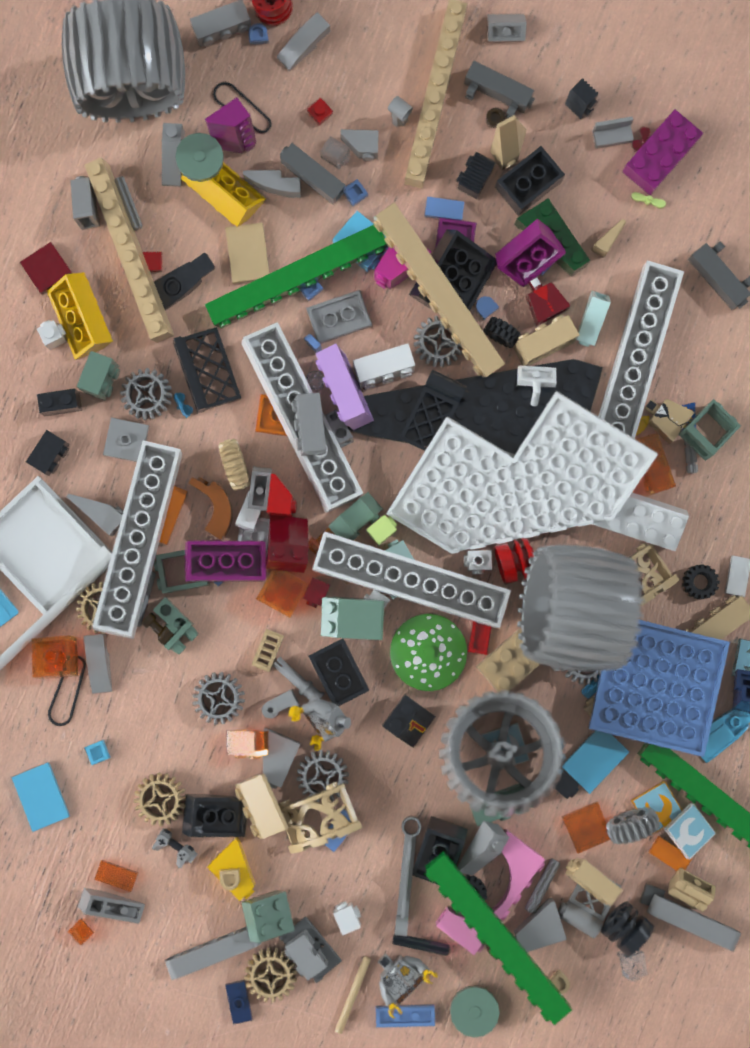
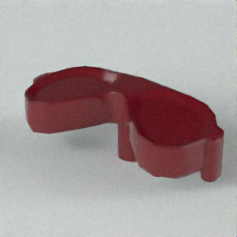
[631,127,651,152]

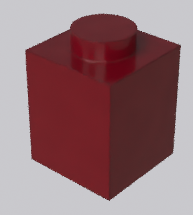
[303,577,331,608]

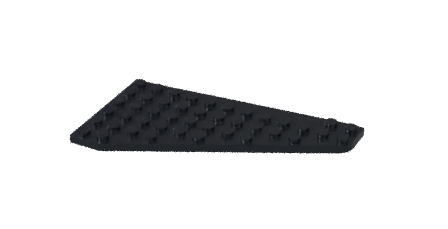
[348,359,603,454]

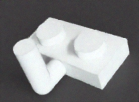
[517,365,556,406]

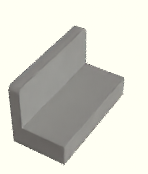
[487,14,527,41]
[592,117,634,148]

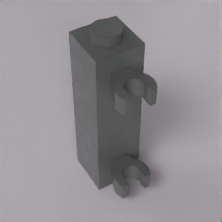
[464,61,535,118]
[280,143,346,205]
[688,241,750,310]

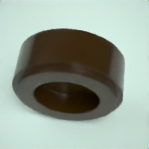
[486,108,505,128]

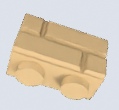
[668,868,716,912]

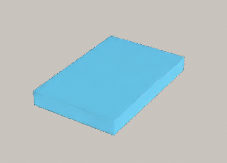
[562,730,629,794]
[11,762,70,832]

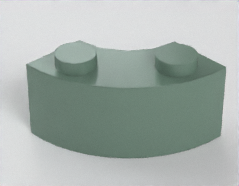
[328,492,383,540]

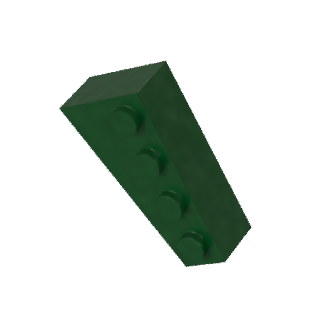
[514,198,590,276]

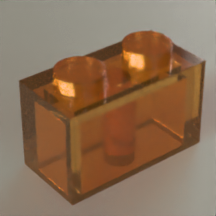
[227,729,269,759]

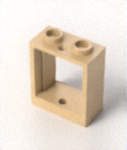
[565,858,622,906]

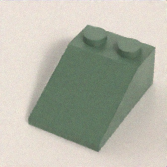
[321,596,384,640]

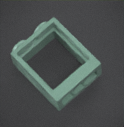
[678,399,741,461]
[154,550,210,594]

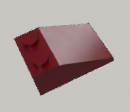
[266,515,309,573]

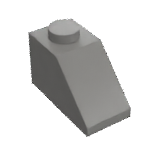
[341,129,378,161]
[248,466,272,511]

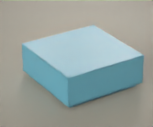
[85,740,111,766]

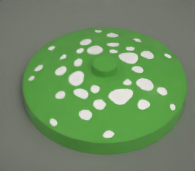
[390,614,467,691]

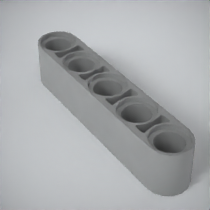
[647,894,742,951]
[165,926,261,980]

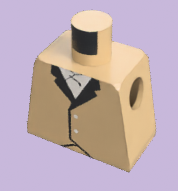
[644,399,694,444]

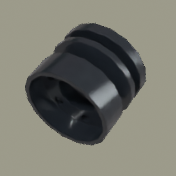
[601,901,654,956]

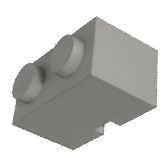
[285,929,328,981]

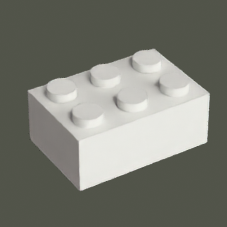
[353,343,415,390]

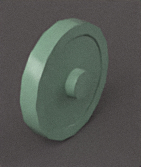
[175,133,224,182]
[450,985,500,1038]

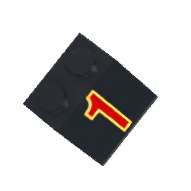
[382,694,436,748]

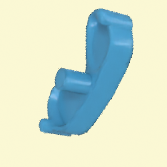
[173,393,193,418]

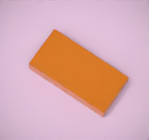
[648,835,693,871]

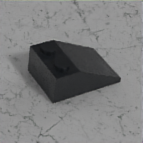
[182,794,247,837]
[412,816,468,885]

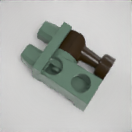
[141,597,199,655]

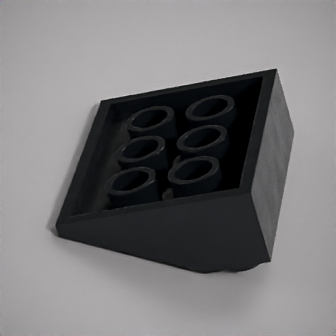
[409,229,497,313]

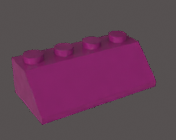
[205,97,257,154]

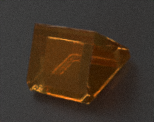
[68,918,94,946]

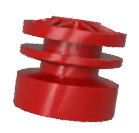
[251,0,293,26]
[494,538,534,585]

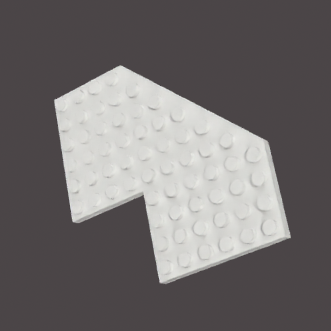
[386,391,658,554]

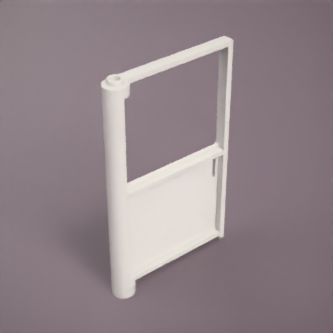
[0,476,112,670]

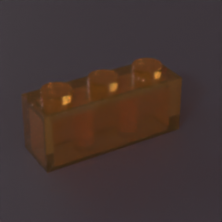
[635,432,676,495]

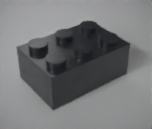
[495,146,565,216]
[309,638,370,706]

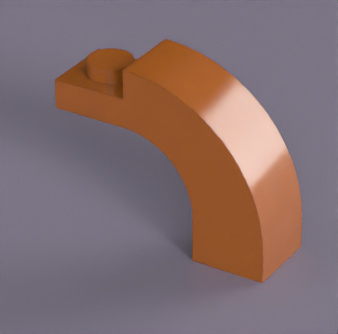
[189,477,233,541]

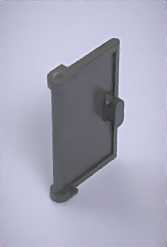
[279,916,342,983]

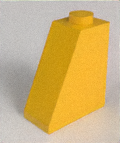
[207,837,255,901]

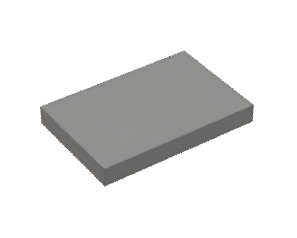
[306,290,372,344]

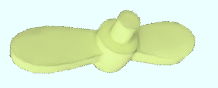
[631,192,666,208]

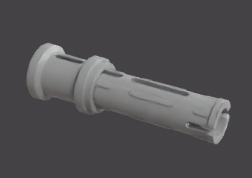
[272,657,325,700]

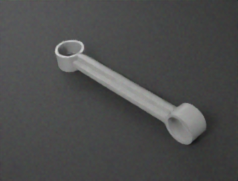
[395,816,421,936]

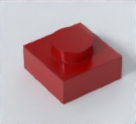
[307,97,333,126]

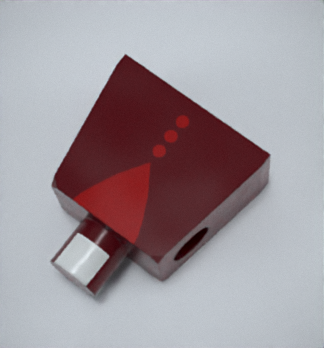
[526,277,570,327]

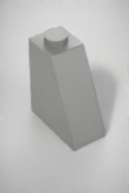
[70,176,100,230]
[263,727,301,789]
[514,898,567,952]

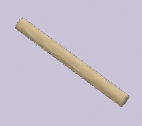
[335,956,371,1034]

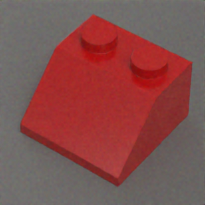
[267,473,297,517]

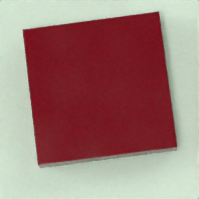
[19,242,73,295]

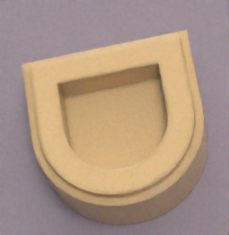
[219,868,240,890]
[550,969,570,994]

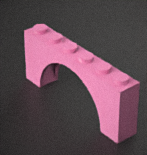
[436,828,545,955]

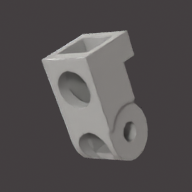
[325,409,354,448]
[262,689,301,719]

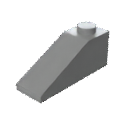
[162,123,185,187]
[66,494,124,536]
[457,821,510,875]
[78,888,145,923]

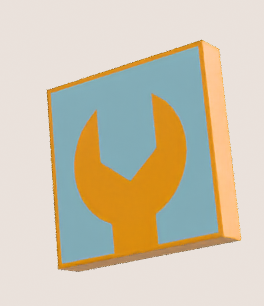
[631,780,682,835]

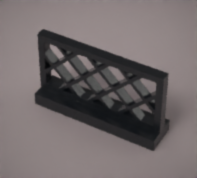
[173,327,241,414]

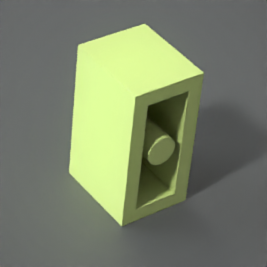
[366,515,397,547]

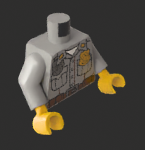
[289,696,351,751]
[378,954,438,1019]

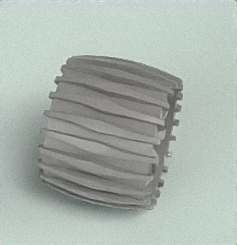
[62,0,185,123]
[518,545,644,671]
[439,690,565,817]

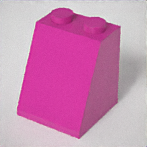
[374,247,431,290]

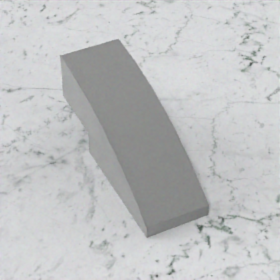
[277,12,330,71]
[243,170,301,198]
[84,634,112,694]

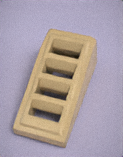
[592,219,626,257]
[251,629,284,672]

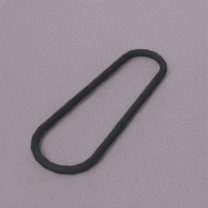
[213,82,272,133]
[48,656,86,726]

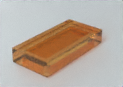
[94,860,139,892]

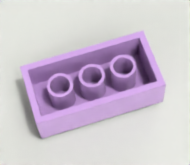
[315,344,374,430]

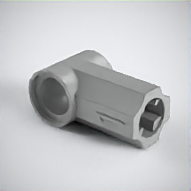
[388,96,413,127]

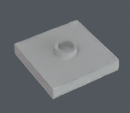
[103,418,149,462]

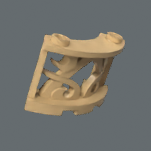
[629,542,679,606]
[278,782,362,854]

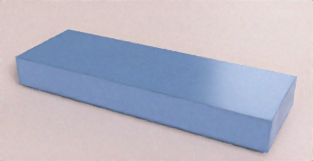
[376,1004,435,1028]

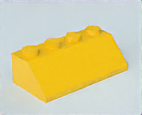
[181,162,266,227]
[47,272,113,360]

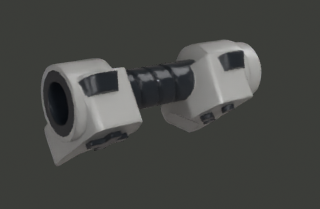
[152,828,198,868]

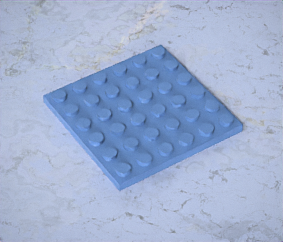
[588,620,730,757]

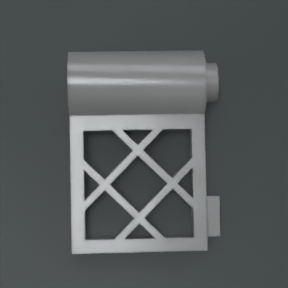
[558,879,621,938]

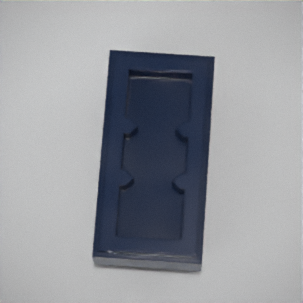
[225,980,253,1025]

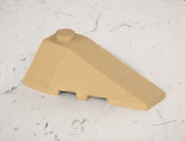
[490,115,527,170]

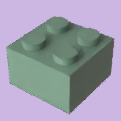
[76,351,120,401]
[241,890,295,943]

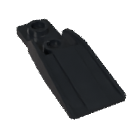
[154,253,215,311]

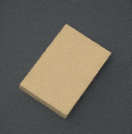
[225,222,270,284]

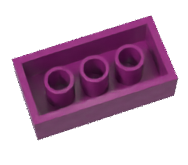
[622,109,704,196]
[185,541,266,582]

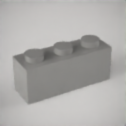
[190,0,251,47]
[292,393,326,456]

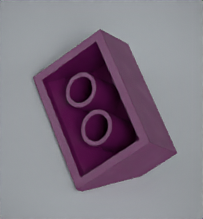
[495,219,566,287]

